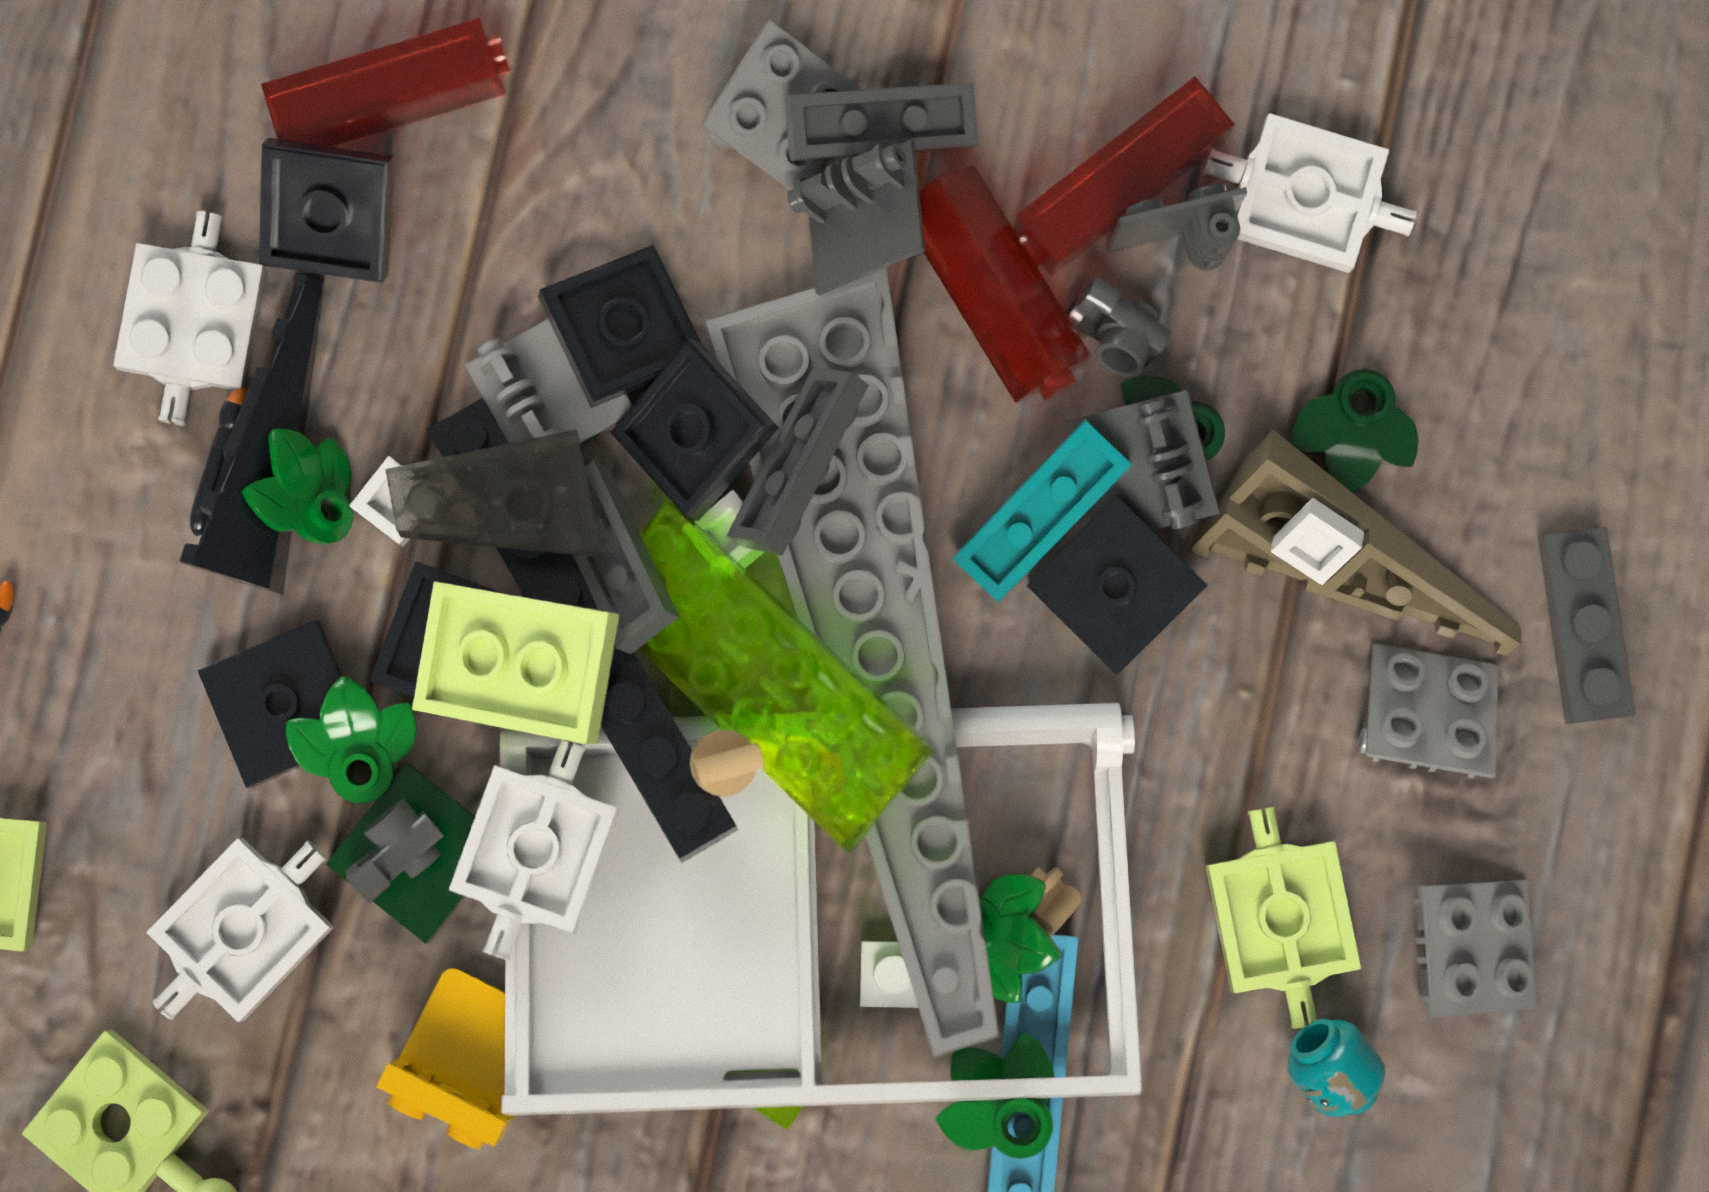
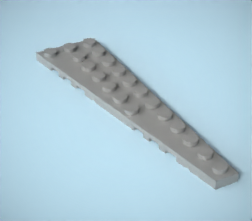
[705,267,998,1057]

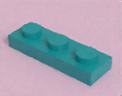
[952,419,1132,603]

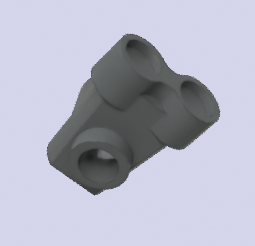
[1061,276,1171,377]
[345,799,443,903]

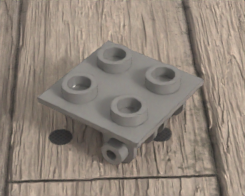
[701,20,861,190]
[465,319,632,473]
[1358,643,1499,779]
[1412,880,1537,1018]

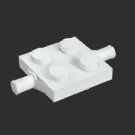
[1203,113,1417,273]
[113,211,266,426]
[449,740,620,961]
[146,838,334,1023]

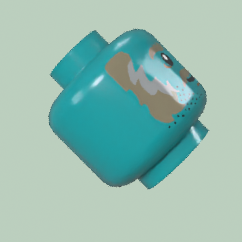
[1287,1019,1386,1117]

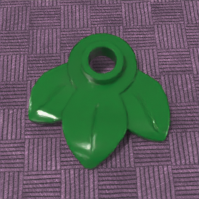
[242,428,353,545]
[286,676,417,804]
[978,874,1062,1003]
[935,1033,1055,1159]

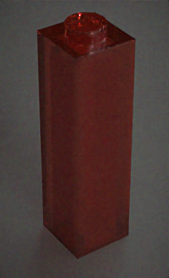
[261,17,511,147]
[1013,76,1235,277]
[919,165,1092,403]

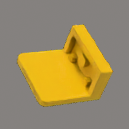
[376,968,516,1150]

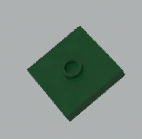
[326,763,476,944]

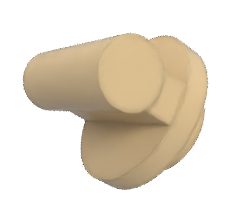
[690,729,764,796]
[1028,866,1081,937]

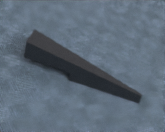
[179,272,324,595]

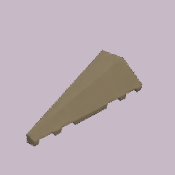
[1190,430,1521,656]

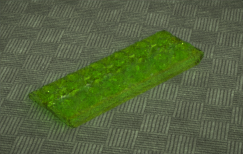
[639,501,934,853]

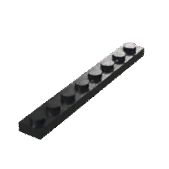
[427,398,738,864]

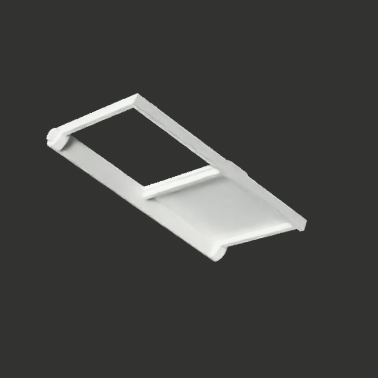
[500,703,1142,1116]

